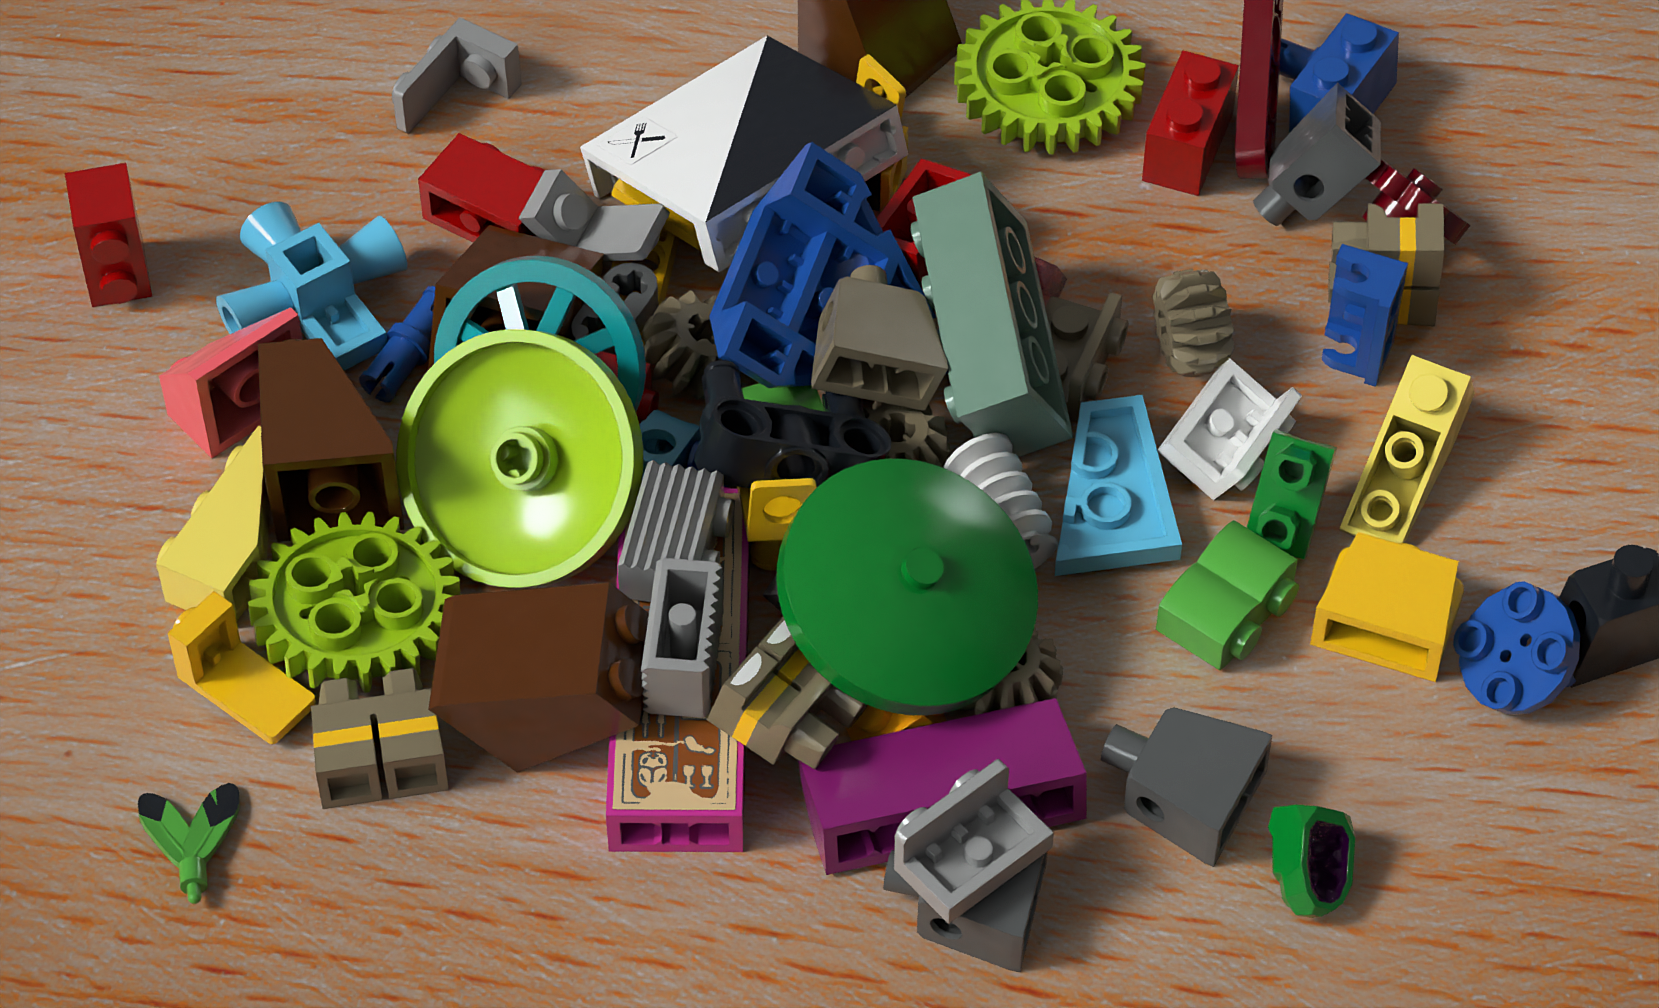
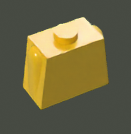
[1310,532,1464,682]

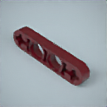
[1235,0,1284,179]

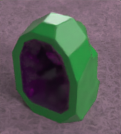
[1268,804,1356,918]

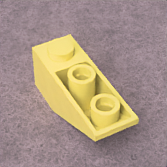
[1339,355,1475,543]
[156,425,271,621]

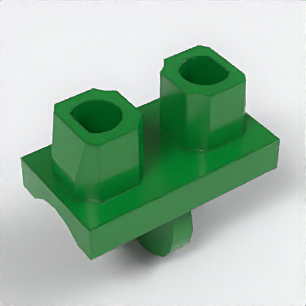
[1247,430,1337,559]

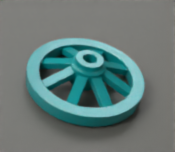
[434,256,646,412]

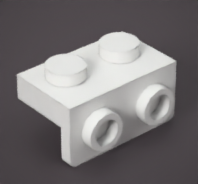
[1157,358,1302,500]

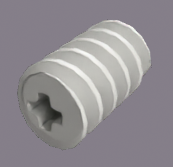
[943,433,1058,569]

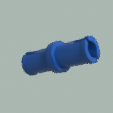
[359,286,435,402]

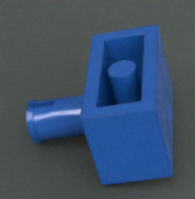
[1279,13,1399,133]

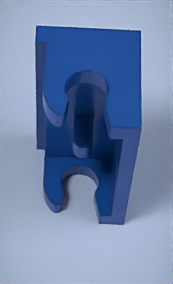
[1322,244,1408,387]

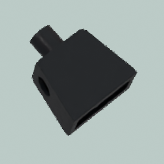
[1559,545,1659,688]

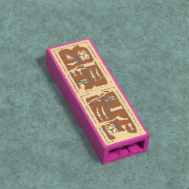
[606,487,750,852]

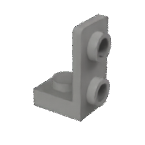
[392,17,522,133]
[518,169,670,261]

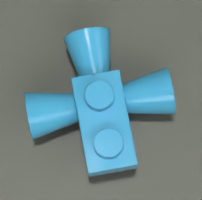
[216,202,408,371]

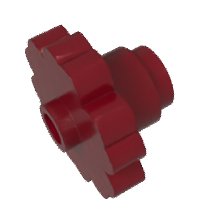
[1361,158,1471,245]

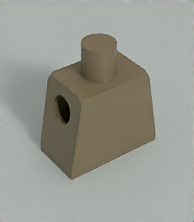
[811,265,948,411]

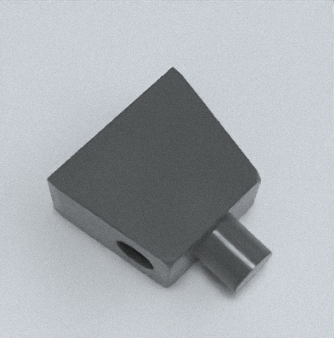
[1253,83,1381,226]
[1101,707,1273,867]
[883,828,1050,972]

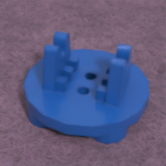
[1453,581,1580,715]

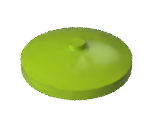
[396,329,643,588]

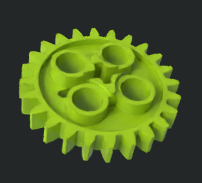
[954,0,1146,154]
[248,512,460,693]

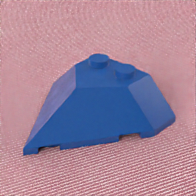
[709,142,948,389]

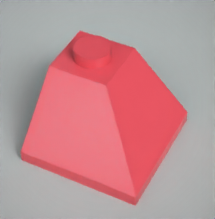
[159,307,303,458]

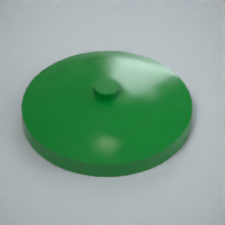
[776,459,1038,715]

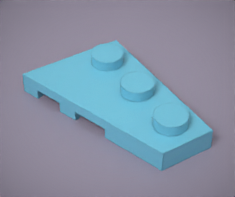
[1055,395,1182,576]

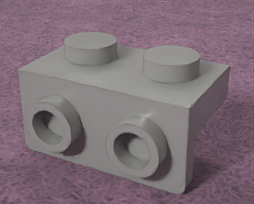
[894,759,1054,924]

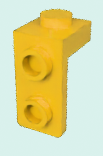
[168,591,316,744]

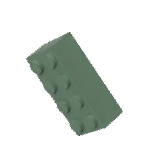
[911,172,1074,457]

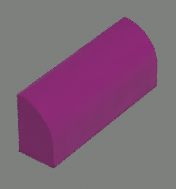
[798,698,1087,875]

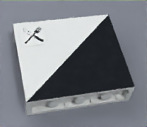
[580,35,908,272]

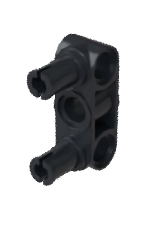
[694,360,891,488]

